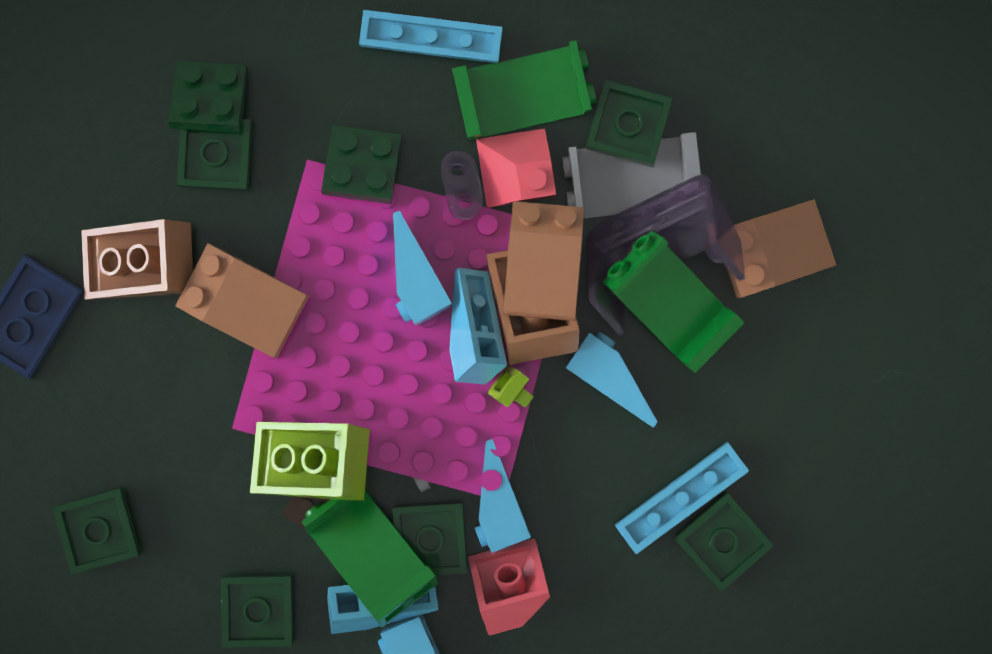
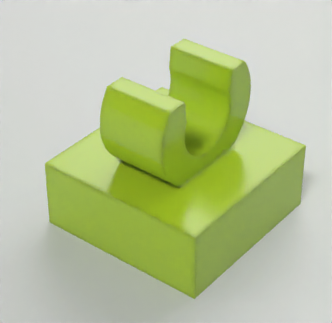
[487,365,534,408]

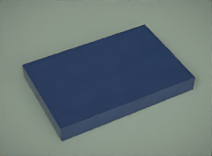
[0,254,84,379]

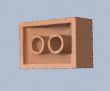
[714,199,836,298]
[503,201,584,321]
[81,219,193,300]
[175,244,309,359]
[486,250,579,365]

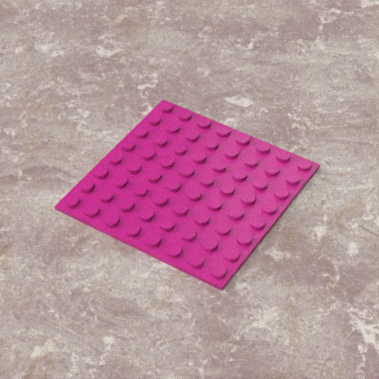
[232,160,542,496]

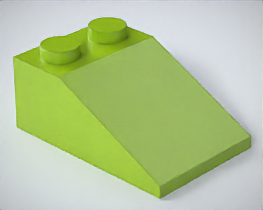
[250,422,370,501]

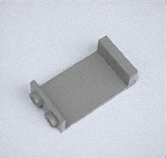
[562,132,704,219]

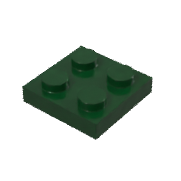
[168,61,248,133]
[586,80,673,167]
[177,119,253,190]
[321,125,401,204]
[52,487,141,575]
[674,492,774,592]
[392,502,467,575]
[221,574,294,648]

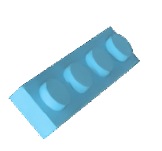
[359,10,503,64]
[614,442,749,554]

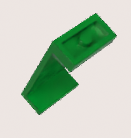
[452,40,596,141]
[602,231,744,373]
[301,491,438,628]

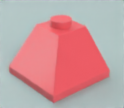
[476,129,556,208]
[468,538,550,636]

